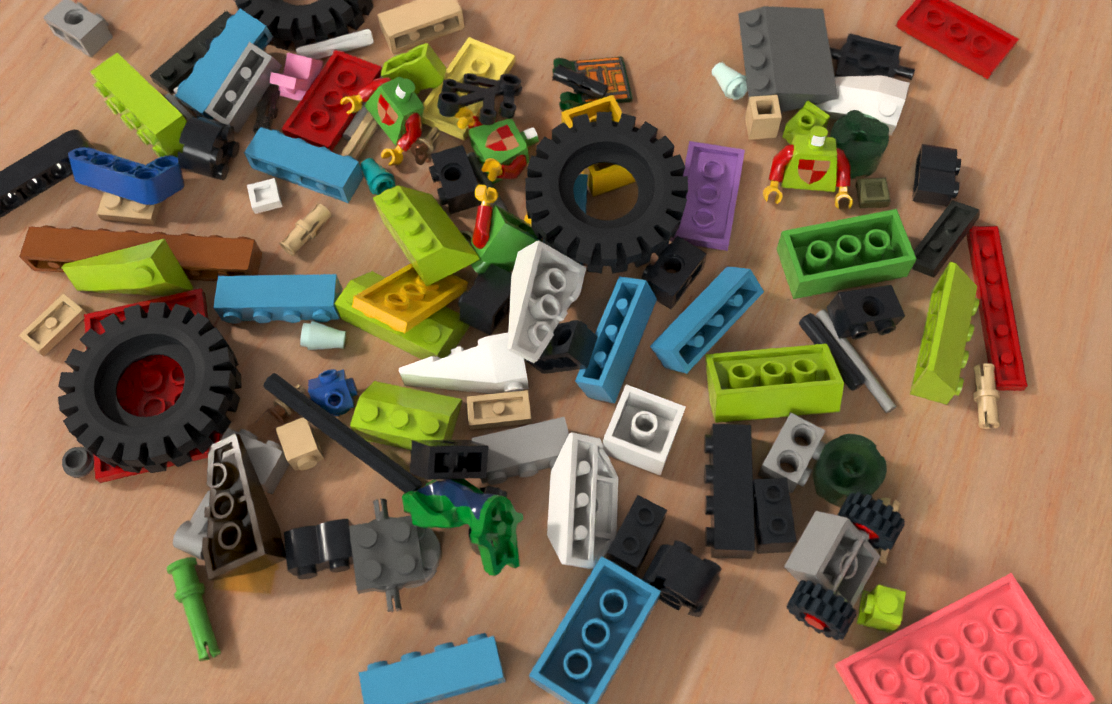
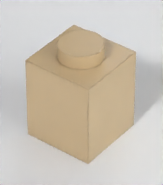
[745,95,782,140]
[276,417,324,471]

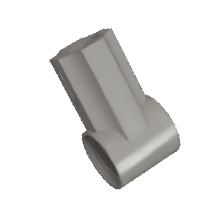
[173,491,210,560]

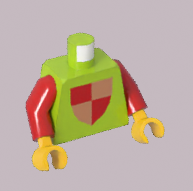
[763,126,853,209]

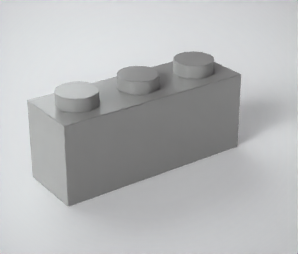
[204,42,282,133]
[472,417,569,485]

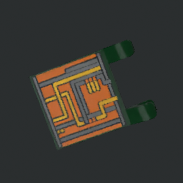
[552,56,633,111]

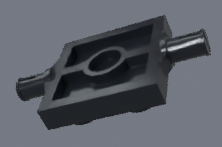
[830,33,915,80]

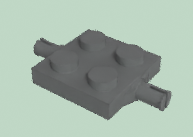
[349,499,425,612]

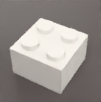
[602,384,686,475]

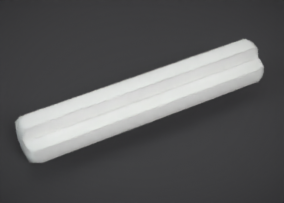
[296,29,374,59]

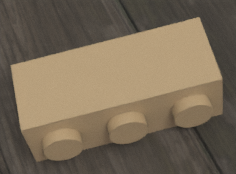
[377,0,465,54]

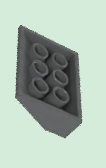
[738,6,838,113]

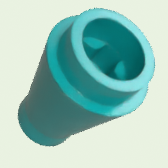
[360,158,395,195]

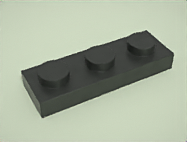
[912,200,980,277]

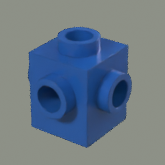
[308,369,358,416]

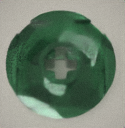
[829,110,889,179]
[812,434,887,507]

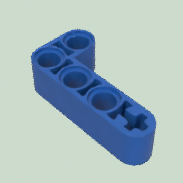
[68,147,184,205]

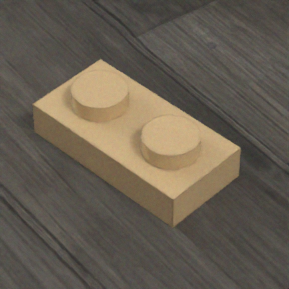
[97,192,162,225]
[19,294,87,357]
[467,390,532,430]

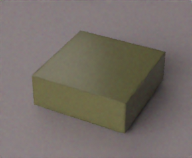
[856,178,891,208]

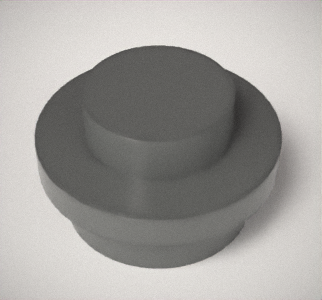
[62,447,94,478]

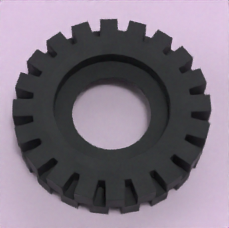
[234,0,373,50]
[525,112,688,274]
[58,302,242,473]

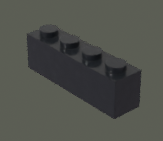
[704,424,755,559]

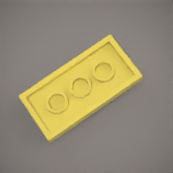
[421,37,516,140]

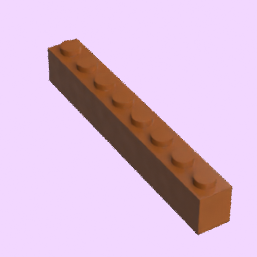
[19,225,262,282]

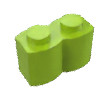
[381,44,446,95]

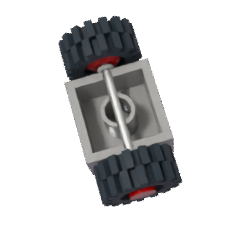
[784,492,905,640]

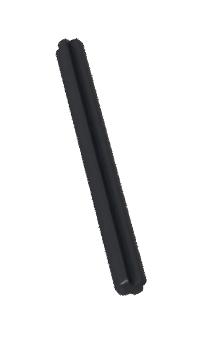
[263,373,422,493]

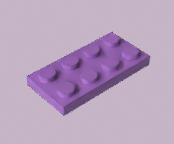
[670,141,745,251]

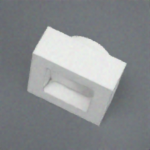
[247,178,282,214]

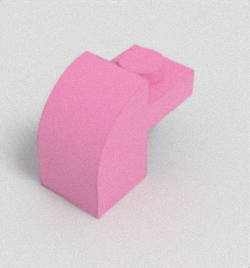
[269,52,323,101]

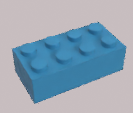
[529,556,661,704]

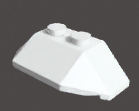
[547,432,618,569]

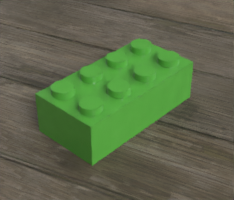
[776,209,917,299]

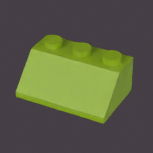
[350,381,462,450]

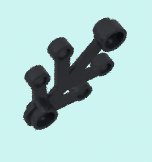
[437,73,523,125]

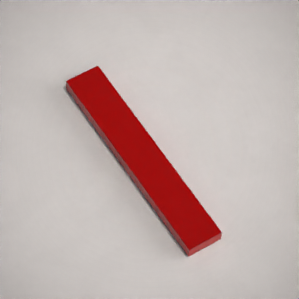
[966,226,1028,391]

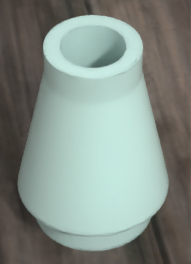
[712,62,748,100]
[300,321,346,350]

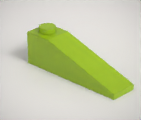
[62,239,193,296]

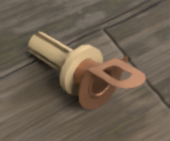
[410,127,441,165]
[255,384,305,424]

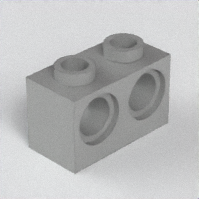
[758,413,826,493]

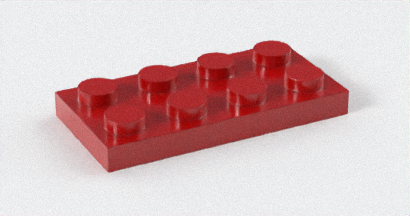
[896,0,1019,79]
[281,50,382,151]

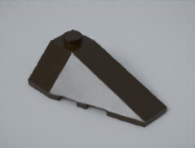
[202,433,286,581]

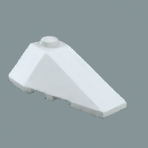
[798,75,909,136]
[508,240,586,363]
[399,332,529,394]

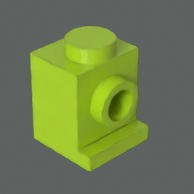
[782,101,830,144]
[856,584,906,633]

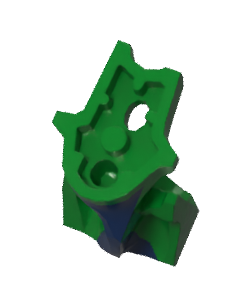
[402,479,524,576]

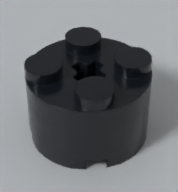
[178,116,239,180]
[642,540,722,617]

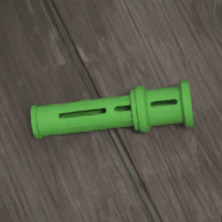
[166,557,221,661]

